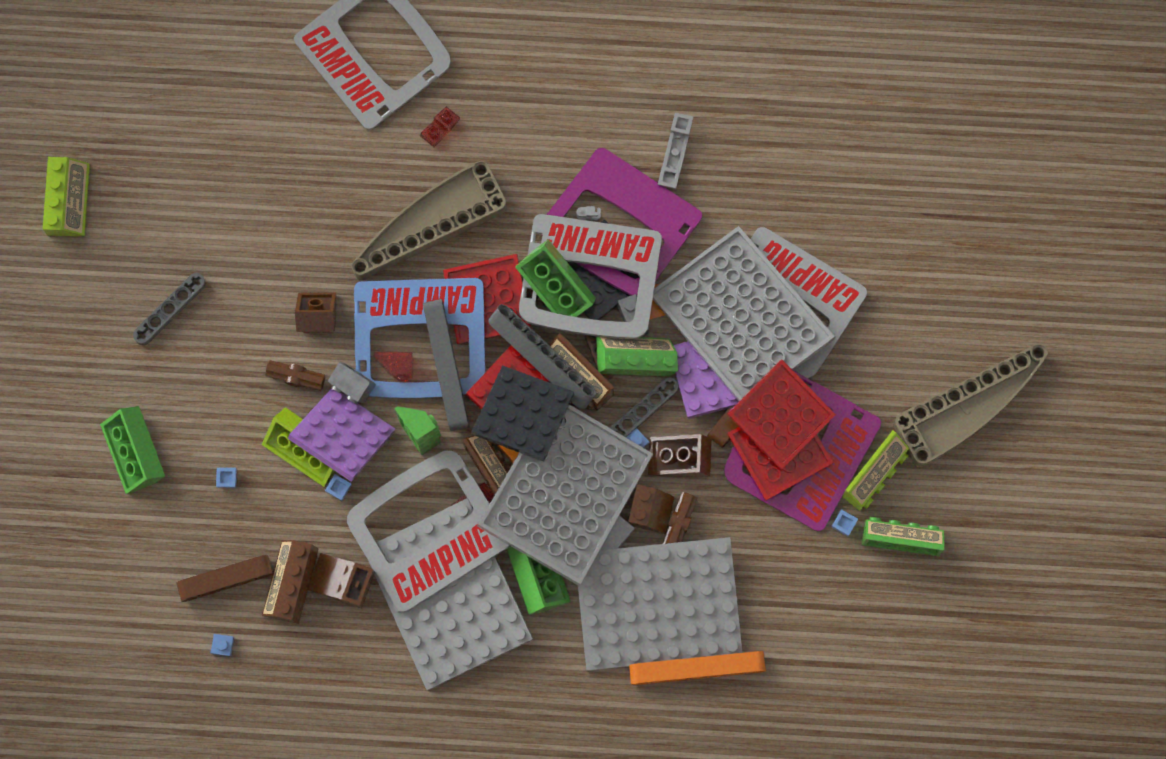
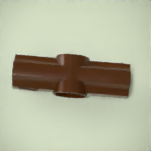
[265,360,325,391]
[663,492,698,544]

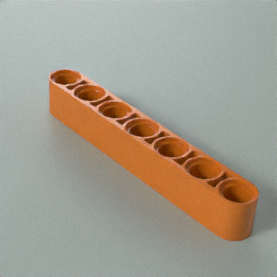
[629,651,766,685]

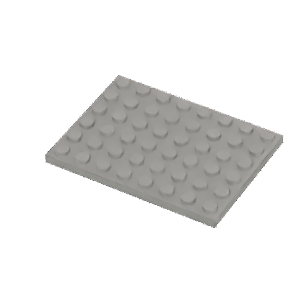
[653,226,835,401]
[477,405,653,586]
[369,498,534,690]
[578,537,742,670]

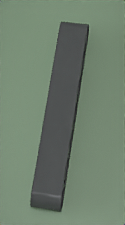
[423,299,470,432]
[489,304,596,409]

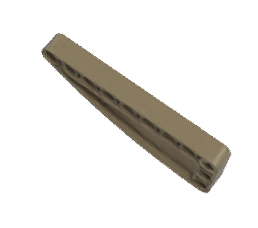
[352,161,506,280]
[893,344,1048,467]

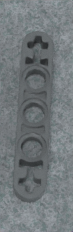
[133,273,206,345]
[610,377,679,437]

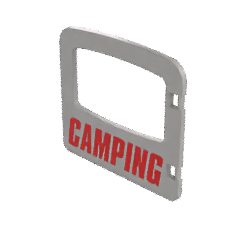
[294,0,451,130]
[519,214,662,339]
[750,227,867,379]
[347,451,510,612]

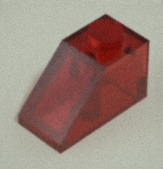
[374,352,413,382]

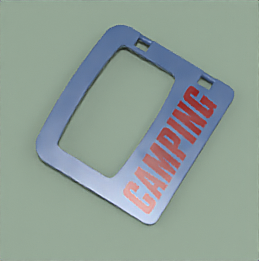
[354,278,485,398]

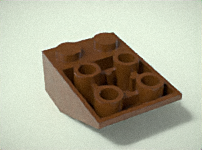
[308,553,375,609]

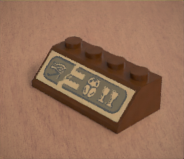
[550,333,614,411]
[462,435,510,496]
[262,540,319,624]

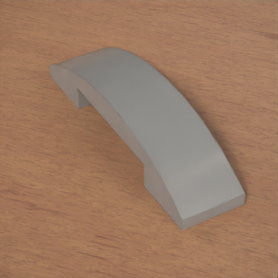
[658,113,693,189]

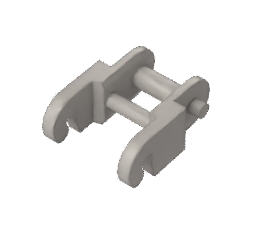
[576,206,601,221]

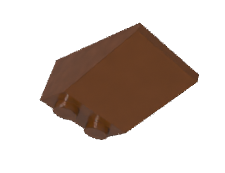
[648,434,712,477]

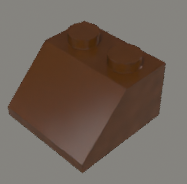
[295,292,336,333]
[628,484,675,534]

